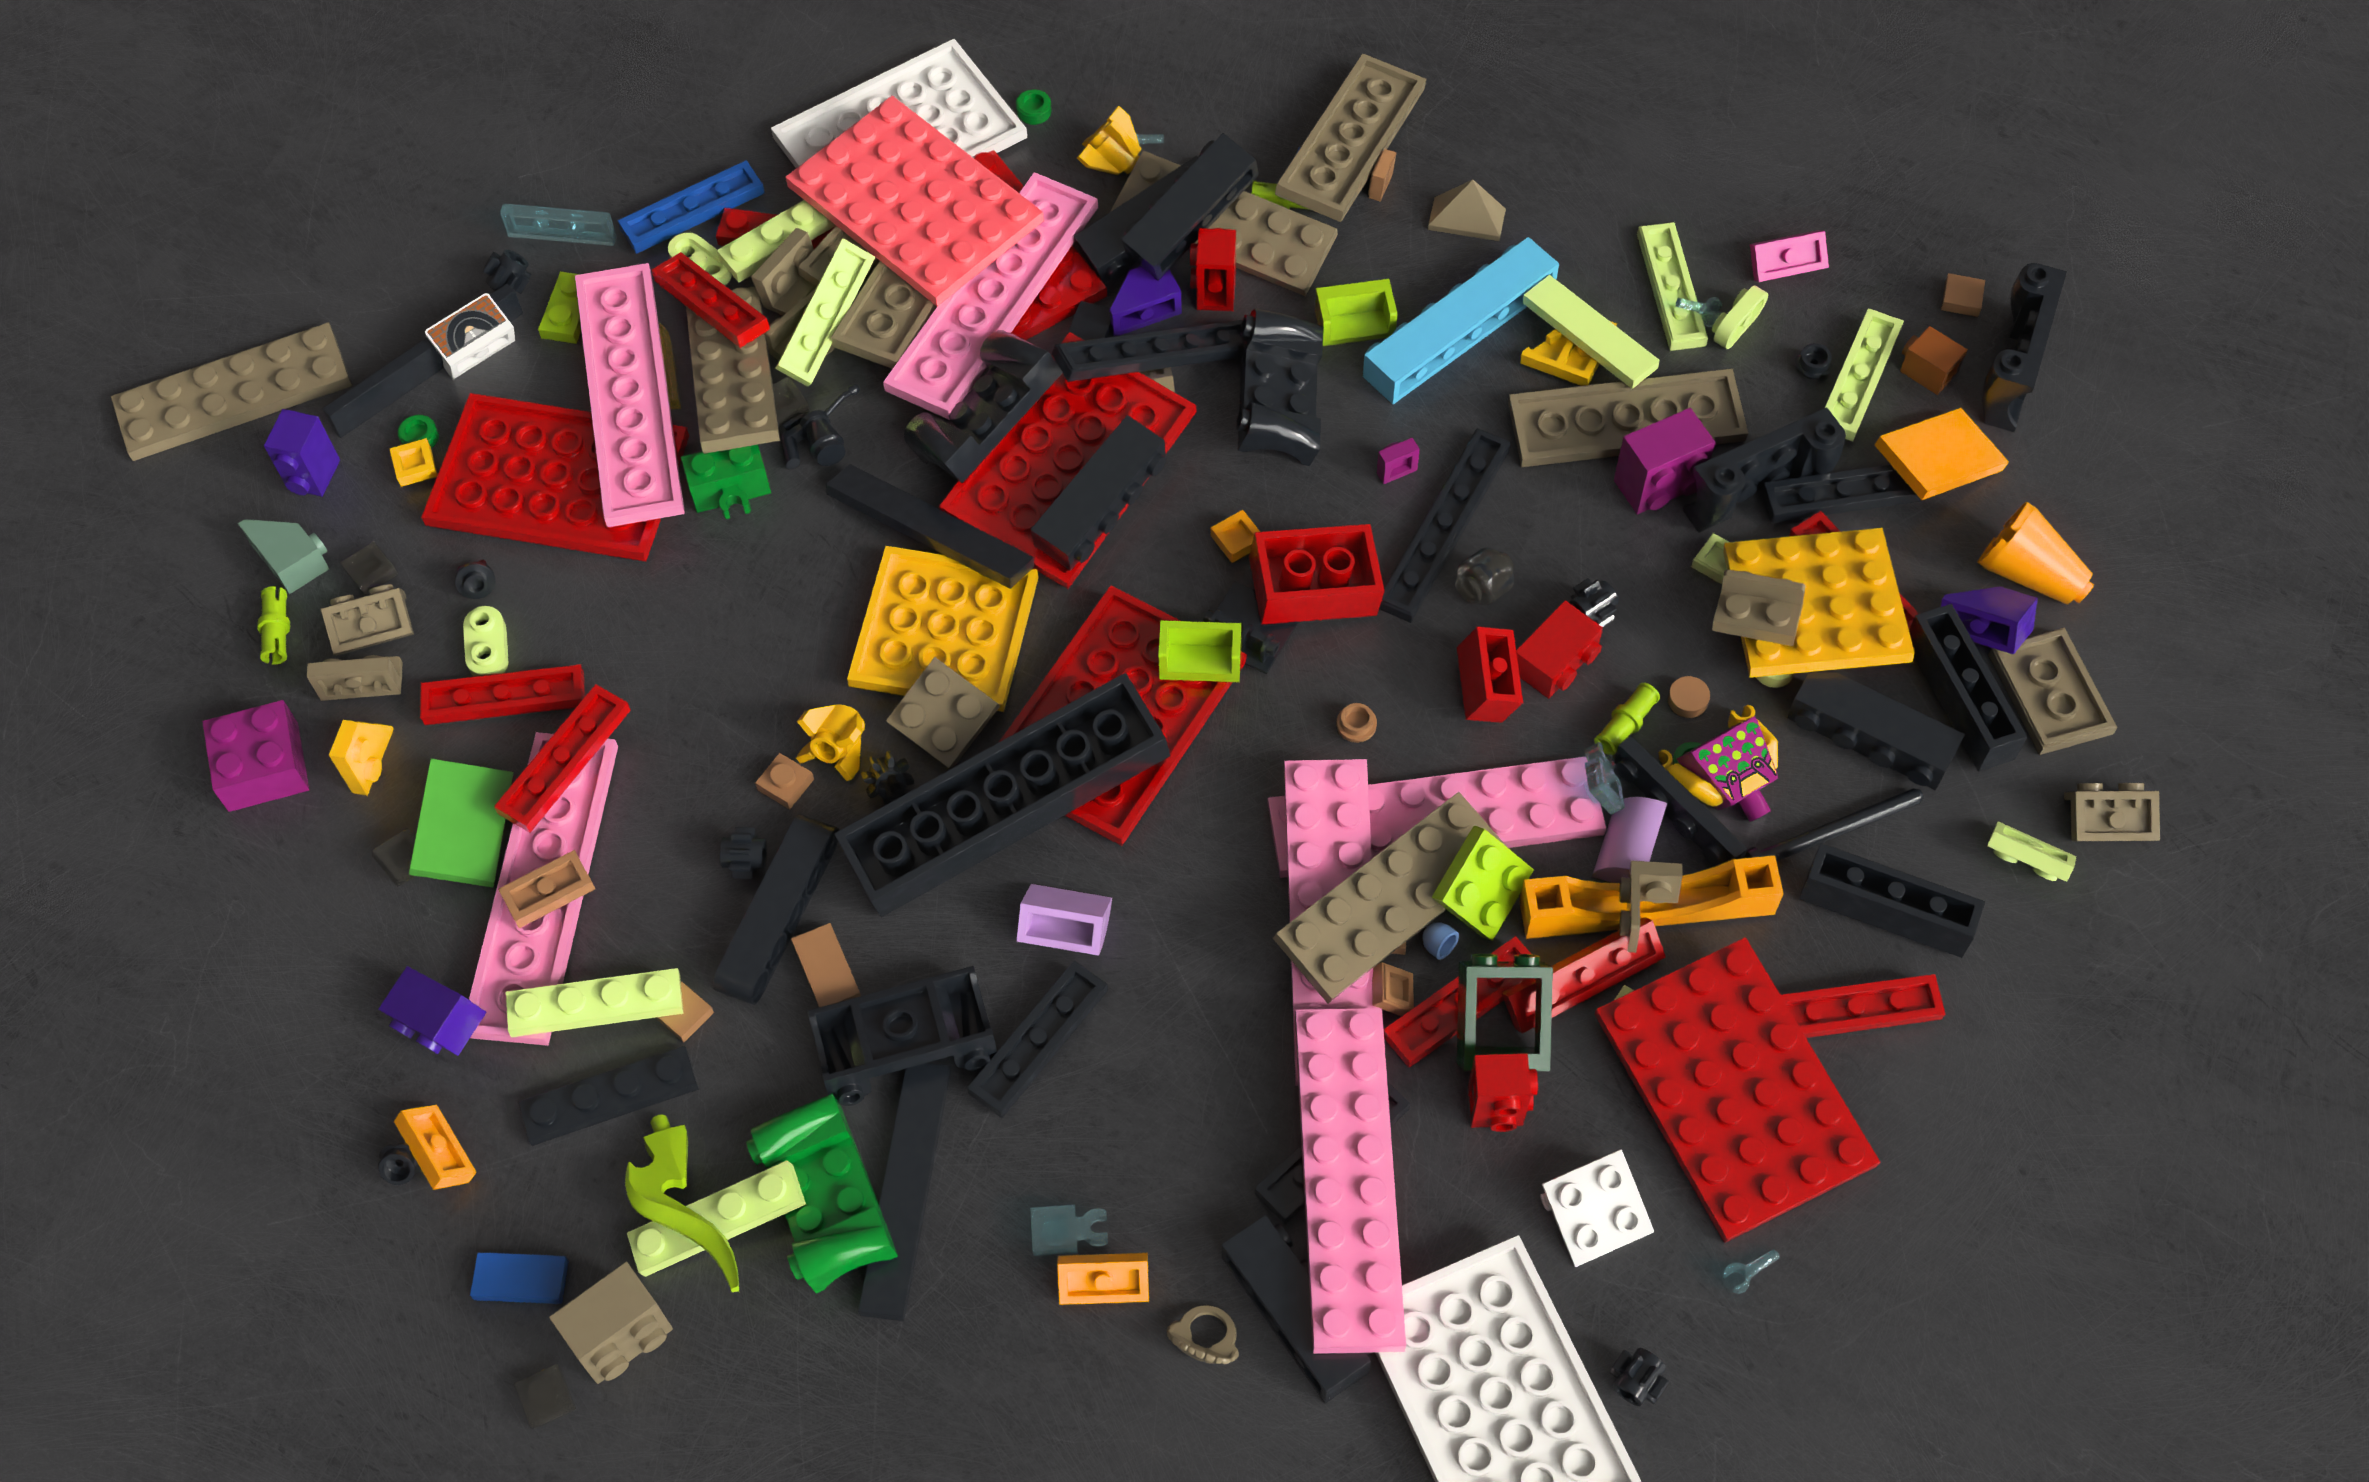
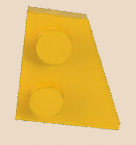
[1520,321,1617,386]
[329,720,394,796]

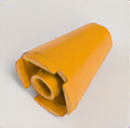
[1977,502,2094,605]

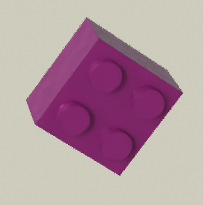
[1614,407,1715,515]
[202,700,310,812]

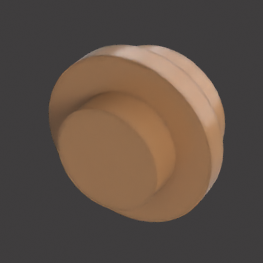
[1336,703,1377,743]

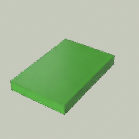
[409,759,513,888]

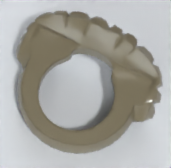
[1167,1305,1239,1364]

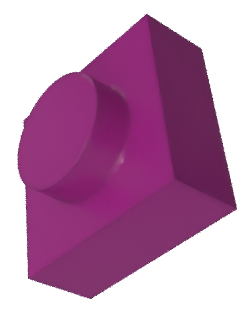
[1377,438,1420,484]

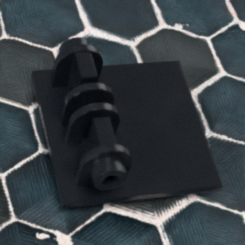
[1203,581,1299,674]

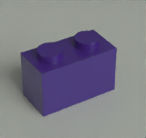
[264,409,340,497]
[378,966,487,1056]

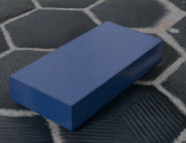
[470,1252,569,1304]

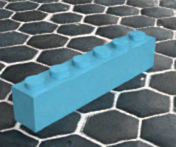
[1363,237,1559,404]

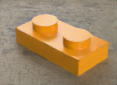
[394,1105,476,1190]
[1057,1253,1149,1305]

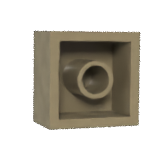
[549,1261,673,1384]

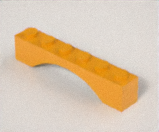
[1519,855,1784,939]

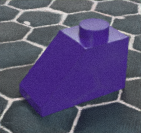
[1110,266,1182,337]
[1941,586,2038,655]

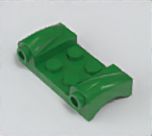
[746,1093,898,1294]

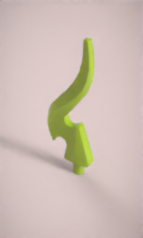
[625,1115,739,1292]

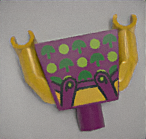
[1658,705,1778,822]

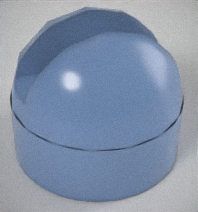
[1422,922,1459,960]

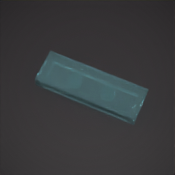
[500,204,617,246]

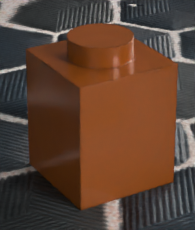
[1900,326,1968,395]

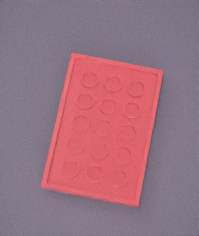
[785,96,1044,307]

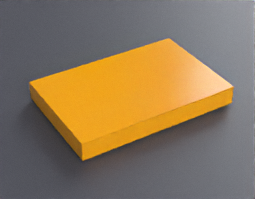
[1875,408,2009,500]

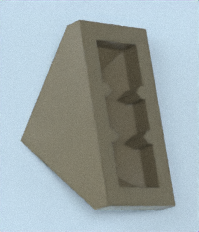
[1428,180,1506,241]

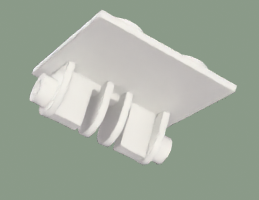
[1540,1149,1654,1267]

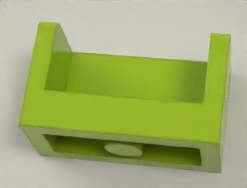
[1315,279,1397,346]
[1158,620,1241,682]

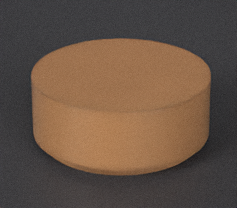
[1668,676,1710,718]

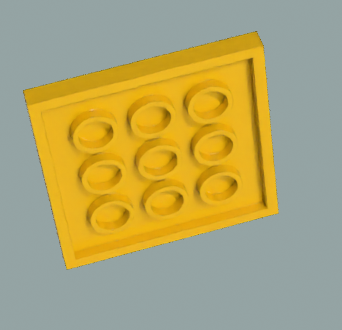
[1723,528,1915,678]
[847,546,1038,712]

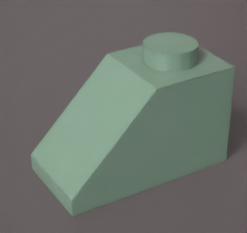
[238,519,329,595]

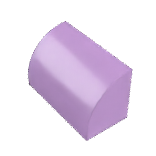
[1592,797,1667,883]
[1017,884,1112,956]

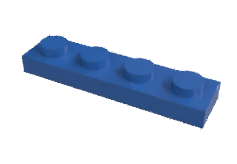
[617,160,765,254]

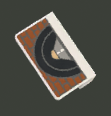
[425,293,515,379]

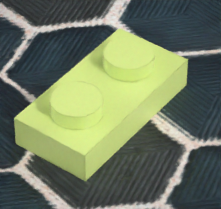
[1987,821,2077,882]

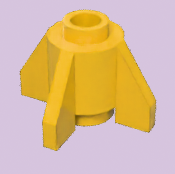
[1077,106,1141,175]
[796,704,865,781]

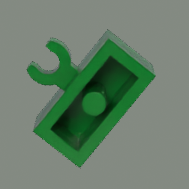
[681,445,771,519]

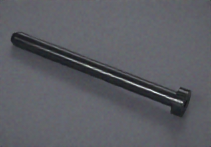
[1744,788,1924,862]

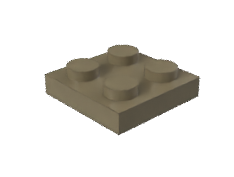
[886,657,1000,769]

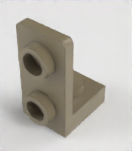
[1619,861,1683,952]

